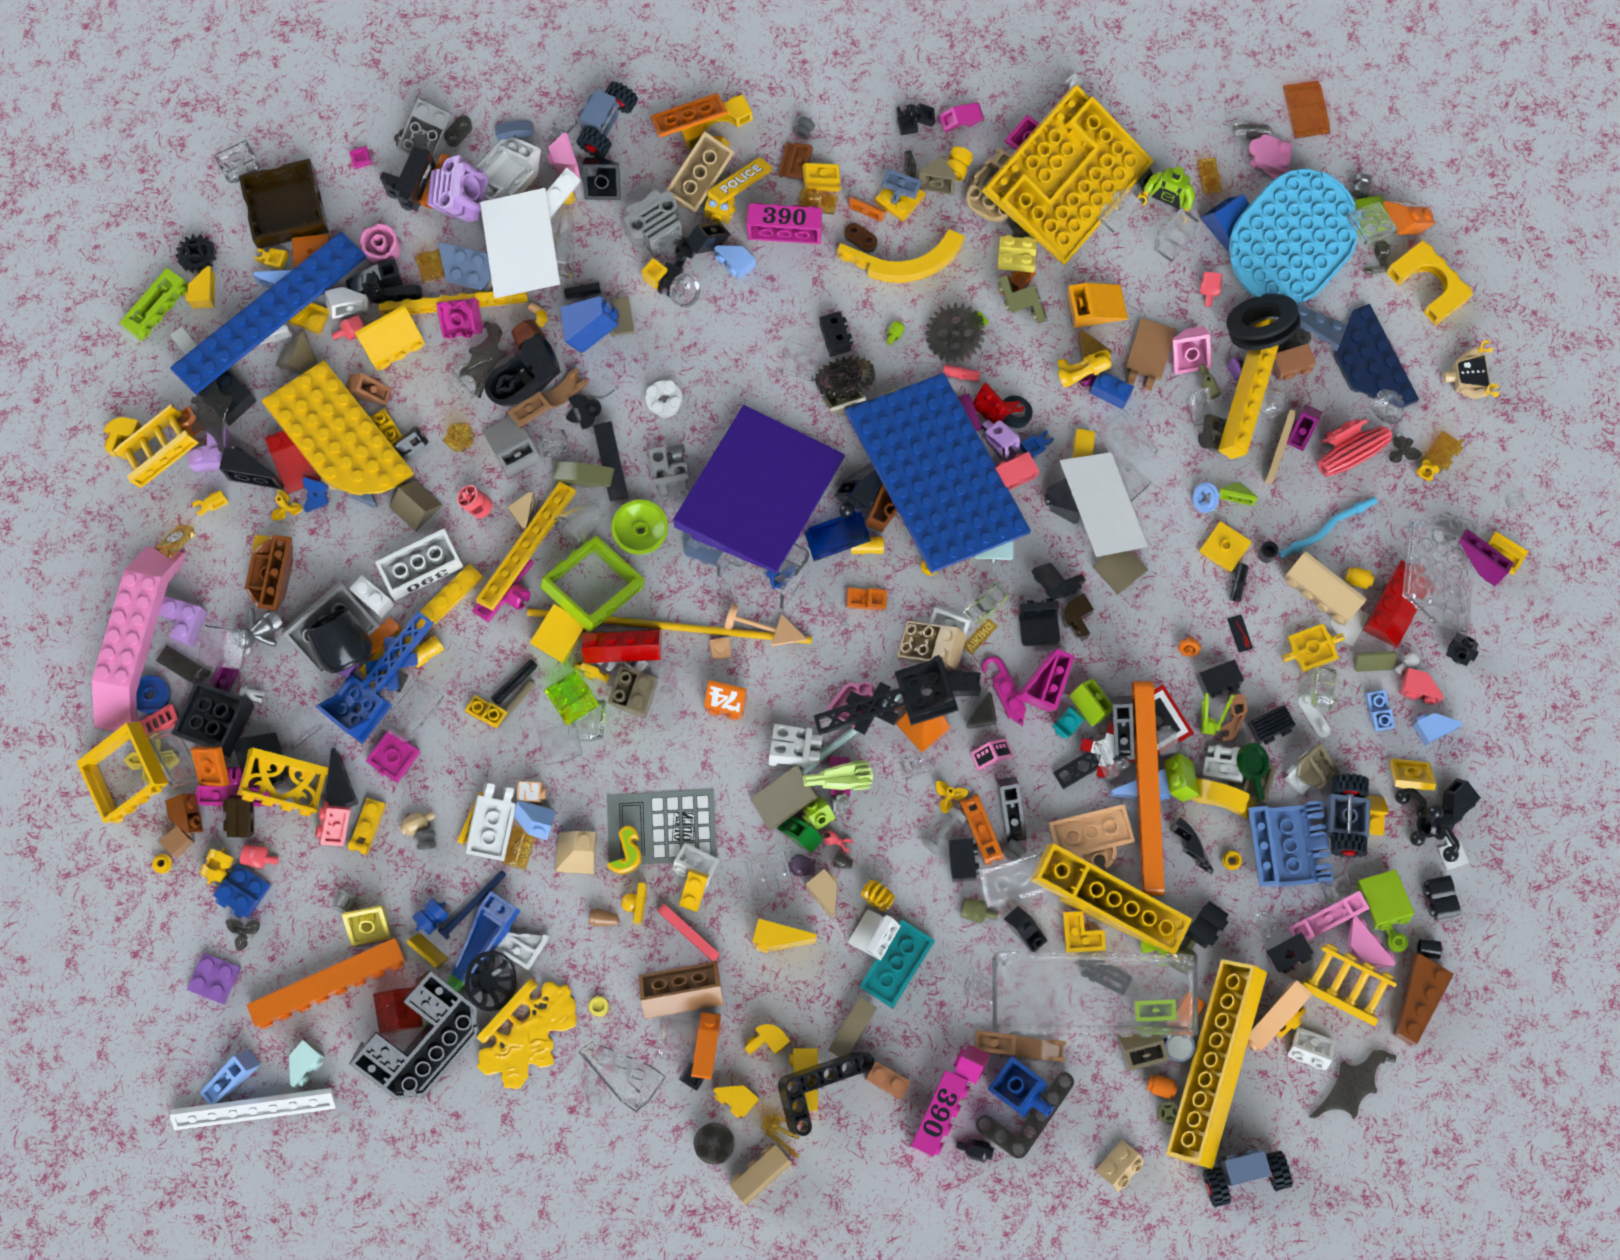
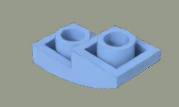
[1365,690,1395,731]

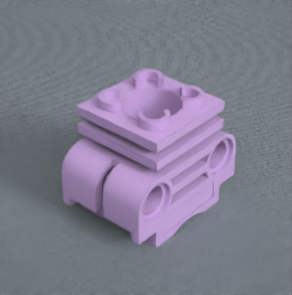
[427,155,489,223]

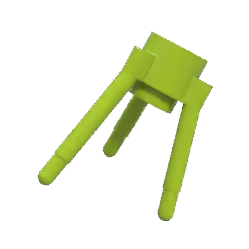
[1199,693,1234,735]

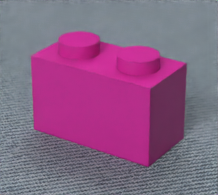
[953,1044,991,1084]

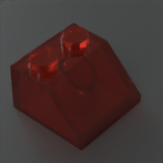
[373,987,423,1035]

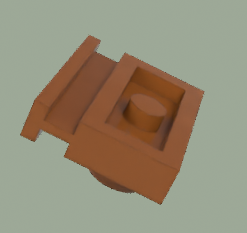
[778,142,813,180]

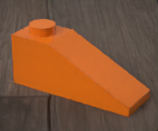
[691,1012,721,1079]

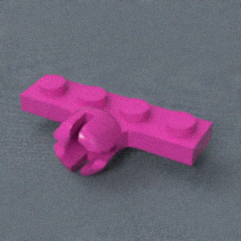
[472,559,534,623]
[196,767,276,807]

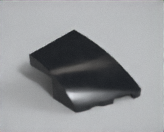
[1170,817,1214,875]

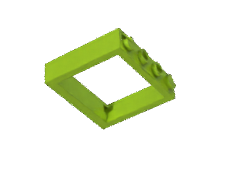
[540,535,645,633]

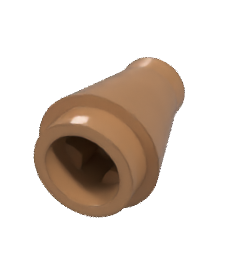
[588,907,618,927]

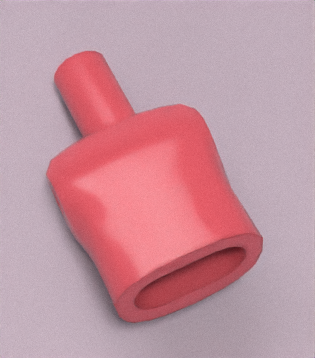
[1200,272,1223,307]
[331,314,365,340]
[240,844,279,869]

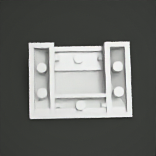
[476,136,541,200]

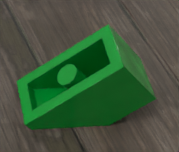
[777,816,823,854]

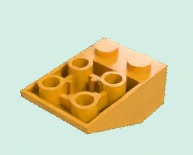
[1066,283,1128,328]

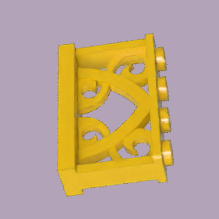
[237,748,329,817]

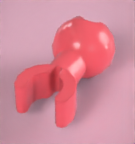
[822,830,854,853]

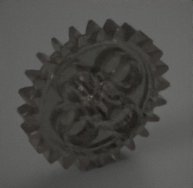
[925,303,986,364]
[815,356,876,399]

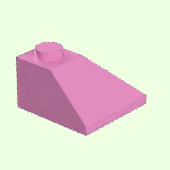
[547,132,581,179]
[1172,326,1211,375]

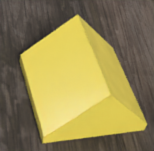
[342,905,391,946]

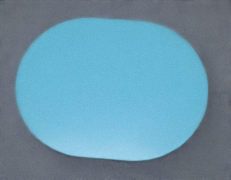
[1229,169,1360,304]

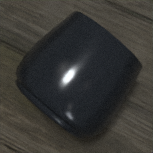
[306,608,373,674]

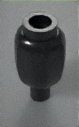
[956,1139,994,1162]

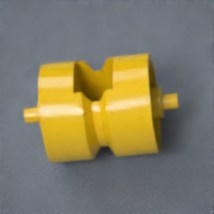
[946,146,974,181]
[199,847,234,885]

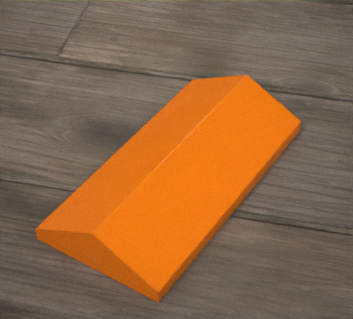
[650,93,728,138]

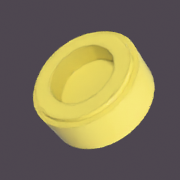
[589,996,609,1017]

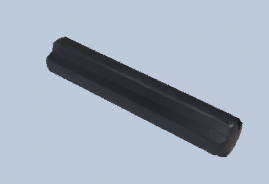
[491,659,537,705]

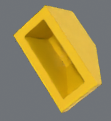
[185,266,215,309]

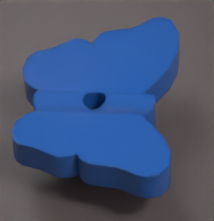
[302,477,329,512]

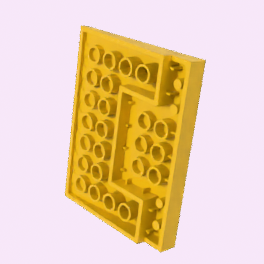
[981,85,1154,265]

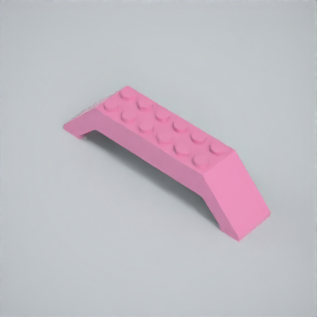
[92,546,185,731]

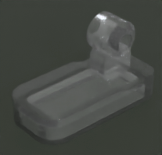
[1093,740,1129,781]

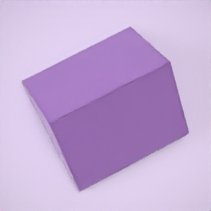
[1226,358,1244,381]

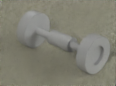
[922,807,967,855]

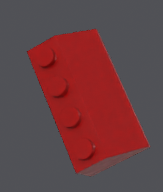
[1363,560,1431,648]
[582,629,662,663]

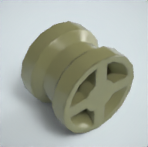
[1157,1102,1179,1123]

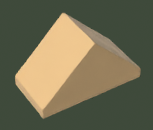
[507,492,535,531]

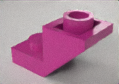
[939,102,984,133]

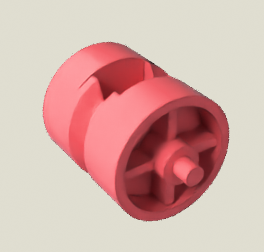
[457,485,493,519]

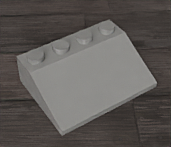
[281,582,379,677]

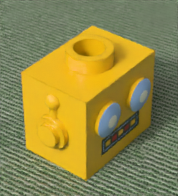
[704,197,736,224]

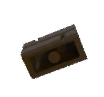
[223,794,254,838]

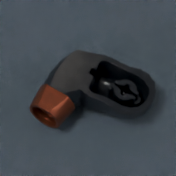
[484,319,560,406]

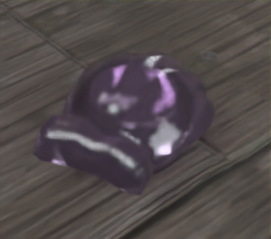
[788,854,816,877]

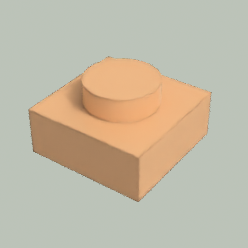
[710,637,732,660]

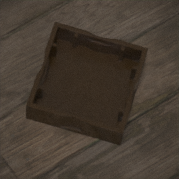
[239,158,329,249]

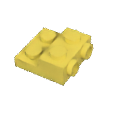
[997,235,1037,273]

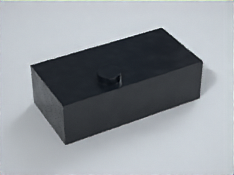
[197,370,257,426]

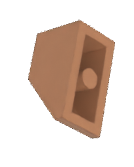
[346,373,392,406]

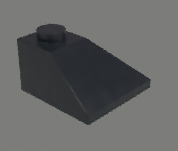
[582,157,621,200]
[1044,478,1080,524]

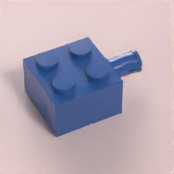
[988,1057,1054,1118]

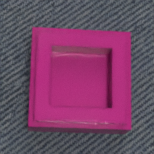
[349,146,372,169]

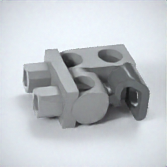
[648,444,690,498]

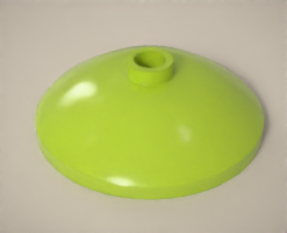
[611,499,669,555]

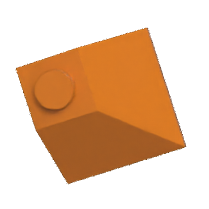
[896,695,951,753]

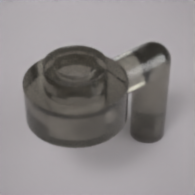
[1364,241,1391,275]

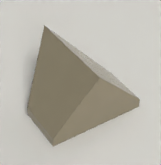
[276,331,317,375]

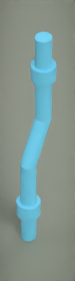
[1278,497,1378,559]

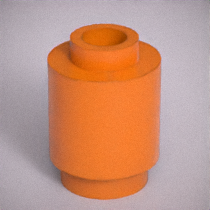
[1146,1074,1178,1099]

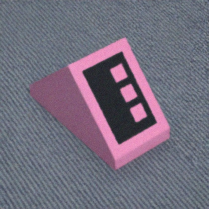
[970,739,1014,771]

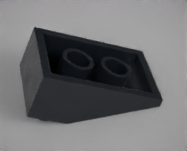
[219,446,284,490]

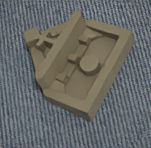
[609,297,634,337]

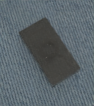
[1232,123,1272,139]

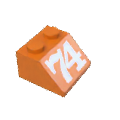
[1383,201,1435,235]
[704,680,748,721]

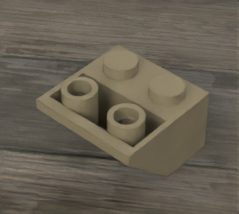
[607,667,658,719]
[1116,1022,1169,1072]

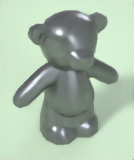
[231,608,286,654]

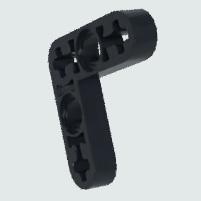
[361,273,423,304]

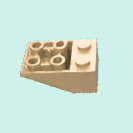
[897,621,967,671]

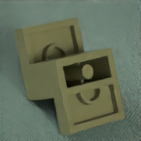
[998,275,1048,323]

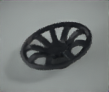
[465,951,517,1012]

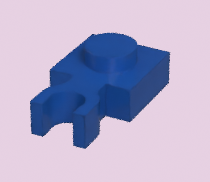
[1020,430,1054,459]

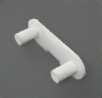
[1298,694,1331,738]

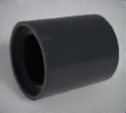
[1258,541,1279,563]
[1417,939,1442,959]

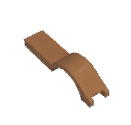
[508,368,588,428]
[974,1030,1067,1062]

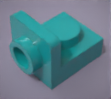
[1052,706,1086,739]

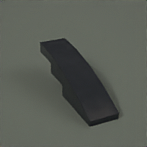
[593,421,628,502]

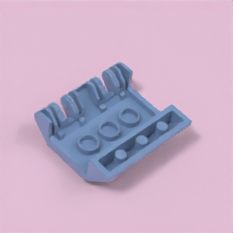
[1248,801,1334,888]

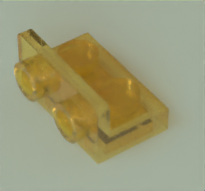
[415,248,445,283]
[1420,431,1464,474]

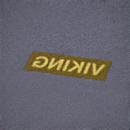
[964,618,998,655]

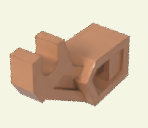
[1220,694,1248,743]

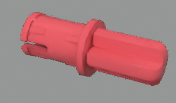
[943,364,980,382]

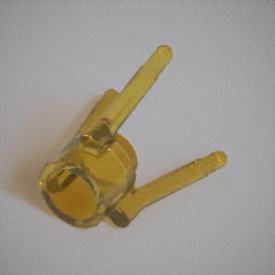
[761,1114,802,1158]

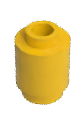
[1345,567,1375,589]

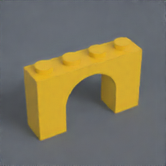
[1386,240,1474,326]

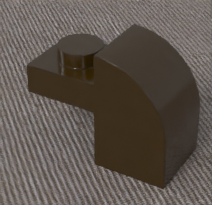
[1063,594,1094,641]

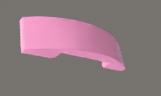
[1288,891,1370,941]

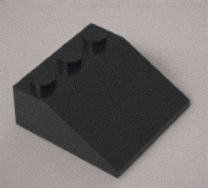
[171,681,255,758]

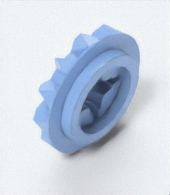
[1192,482,1221,513]

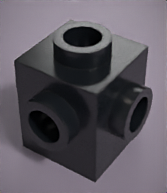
[1446,632,1479,666]

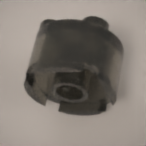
[693,1122,736,1165]

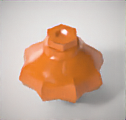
[1177,636,1202,658]

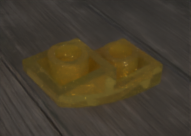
[1197,157,1222,195]
[797,188,838,215]

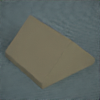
[919,156,956,195]
[389,480,443,532]

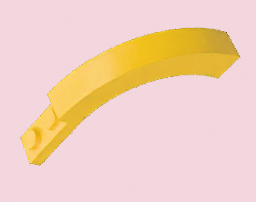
[837,229,965,283]

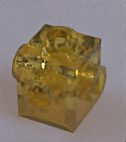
[442,422,476,452]

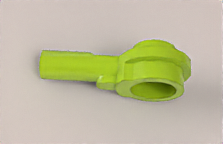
[1385,927,1408,953]

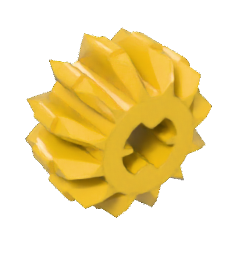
[861,880,895,912]

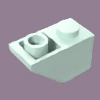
[289,1040,325,1088]

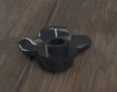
[566,395,602,429]

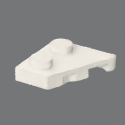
[495,932,549,970]

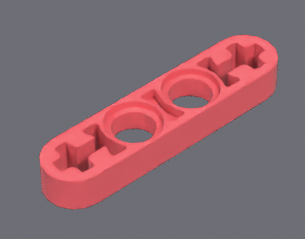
[657,903,720,962]

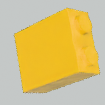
[530,604,586,665]

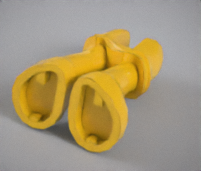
[1057,350,1112,388]

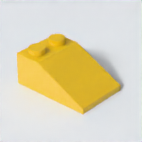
[752,919,817,953]

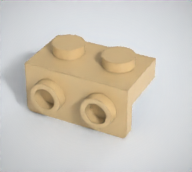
[1095,1140,1145,1192]

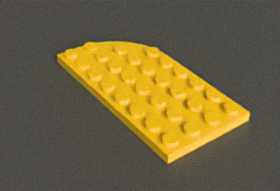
[261,360,414,496]

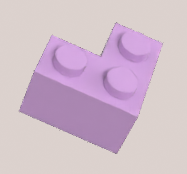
[188,427,232,472]
[159,596,207,648]

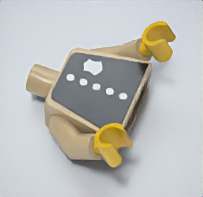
[1443,340,1499,399]

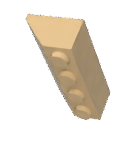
[666,131,735,213]
[1284,551,1367,626]

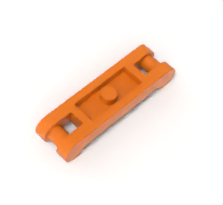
[959,794,1004,866]

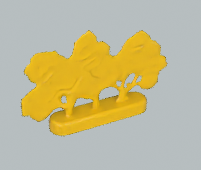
[476,978,577,1089]

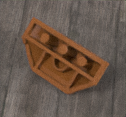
[244,535,293,611]

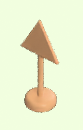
[724,603,807,646]

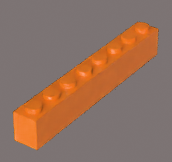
[246,938,408,1030]

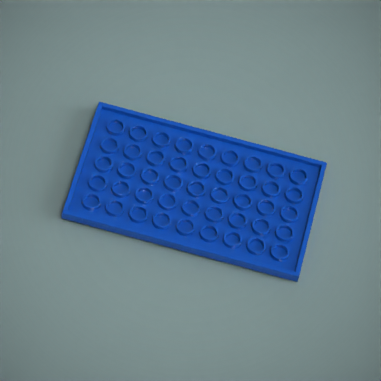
[845,373,1031,574]

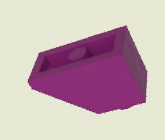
[1287,404,1322,451]

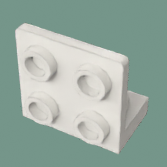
[848,909,900,961]

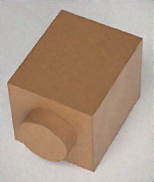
[159,825,195,858]

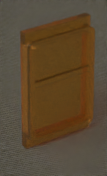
[1283,80,1330,139]

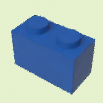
[1090,371,1134,410]

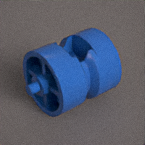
[412,898,450,935]

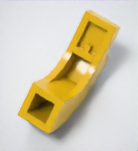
[1191,778,1257,819]

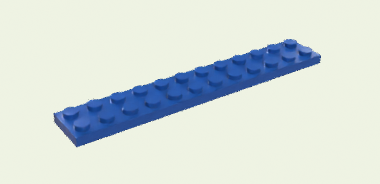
[170,231,366,395]

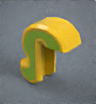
[607,825,642,875]

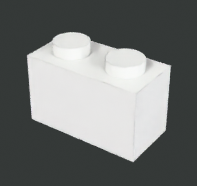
[349,575,394,619]

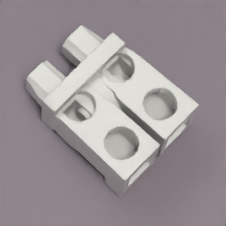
[769,723,823,769]

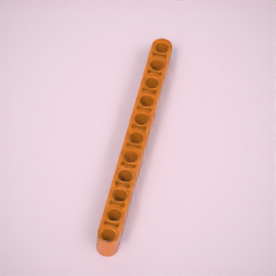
[1132,681,1165,897]

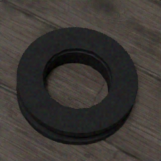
[1226,294,1301,350]

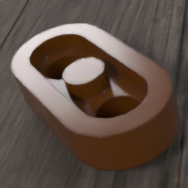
[844,223,877,253]

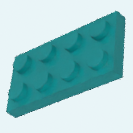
[859,919,935,1009]

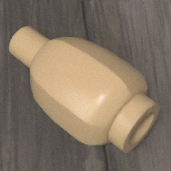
[399,811,435,836]

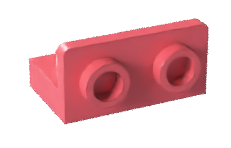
[315,801,350,846]

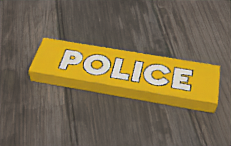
[708,157,772,205]

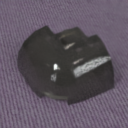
[1198,413,1227,454]

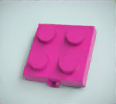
[366,730,421,784]

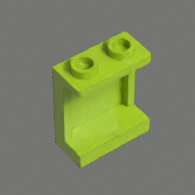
[1356,869,1415,931]

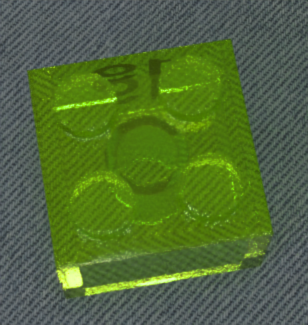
[544,670,600,726]

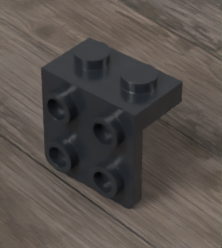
[1031,563,1086,600]
[1018,599,1060,646]

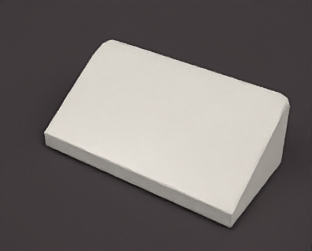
[929,604,972,634]

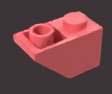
[1400,668,1443,705]

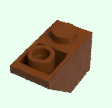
[165,794,203,833]

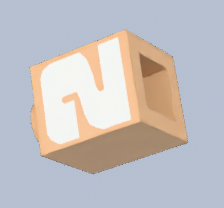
[516,781,547,805]

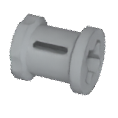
[332,890,357,913]

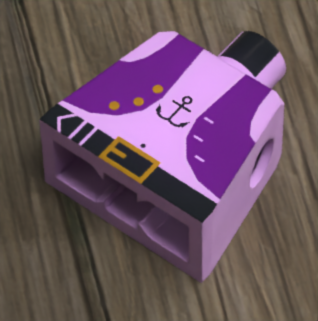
[982,420,1021,462]

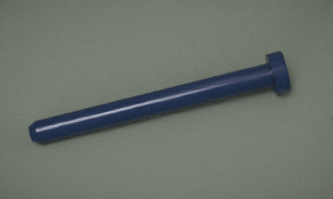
[437,871,506,940]

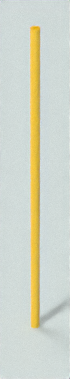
[527,608,812,644]

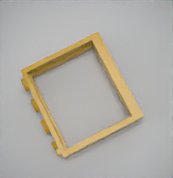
[76,722,168,824]

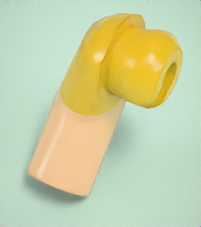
[528,302,548,327]

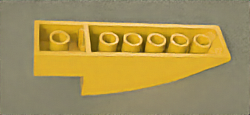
[1030,843,1192,955]

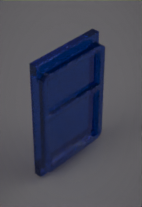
[804,511,871,561]

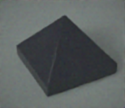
[1137,168,1154,192]

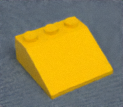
[355,305,425,371]

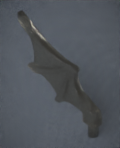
[459,321,507,398]
[190,379,233,453]
[1309,1050,1397,1119]

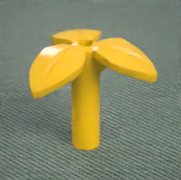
[271,489,303,521]
[935,780,969,813]

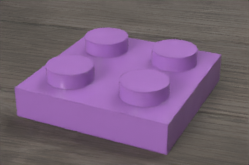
[186,952,241,1005]

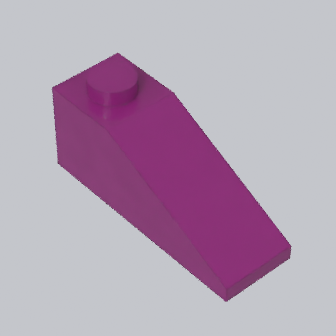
[1459,529,1513,587]

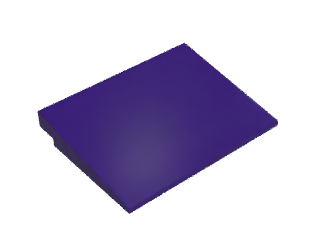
[673,405,845,573]

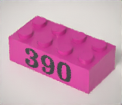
[747,202,822,244]
[910,1070,970,1158]

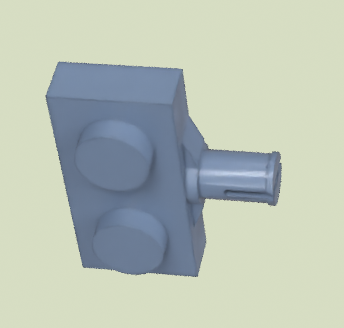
[881,169,922,204]

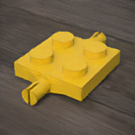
[1281,623,1345,673]

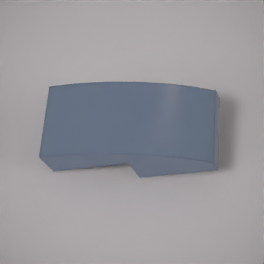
[494,120,535,141]

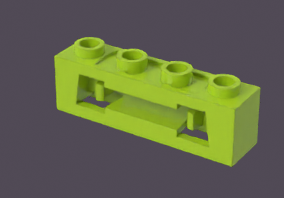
[119,268,188,342]

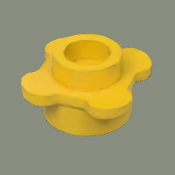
[1416,459,1439,481]

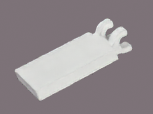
[464,783,516,861]

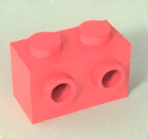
[995,452,1039,491]

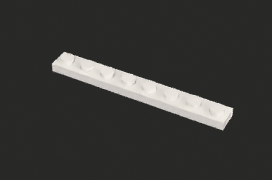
[484,168,582,292]
[169,1088,336,1130]

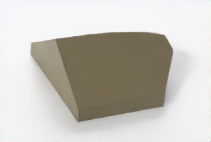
[1296,743,1340,789]

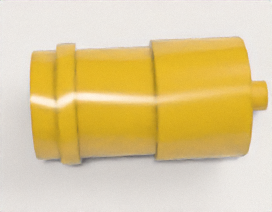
[848,535,884,555]
[412,636,445,668]

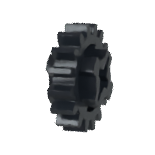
[175,234,217,274]

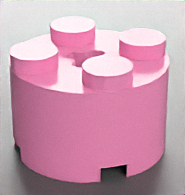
[360,224,401,265]

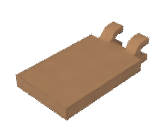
[1125,318,1177,391]

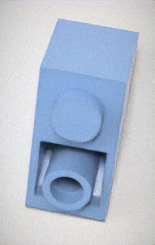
[714,245,756,280]

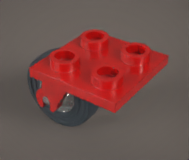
[973,382,1033,428]

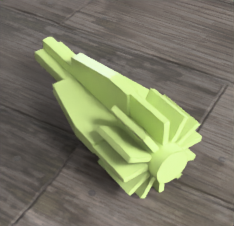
[803,760,873,791]

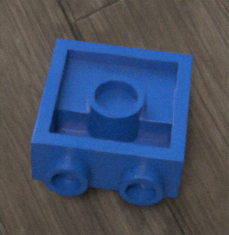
[213,864,271,919]

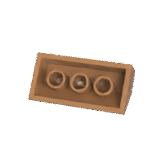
[639,961,724,1019]

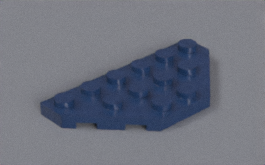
[1334,304,1419,409]

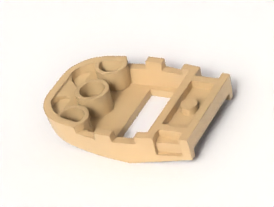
[966,148,1012,222]

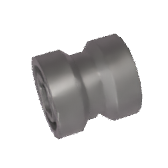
[1351,174,1372,199]

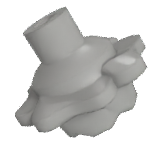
[830,793,850,816]

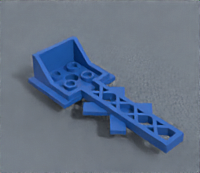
[316,611,434,744]

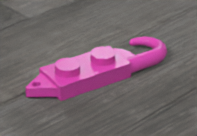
[982,656,1027,726]

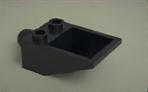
[834,462,883,518]

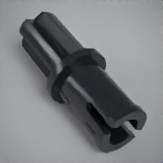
[564,282,601,299]
[1229,563,1249,602]

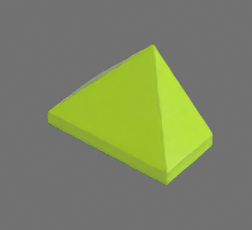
[1218,482,1258,506]

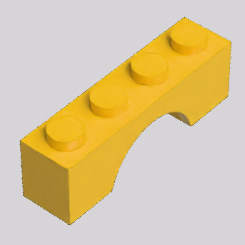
[679,94,753,150]

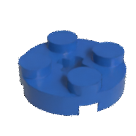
[136,675,171,715]

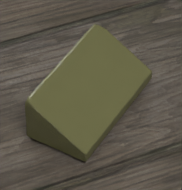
[1354,651,1397,672]

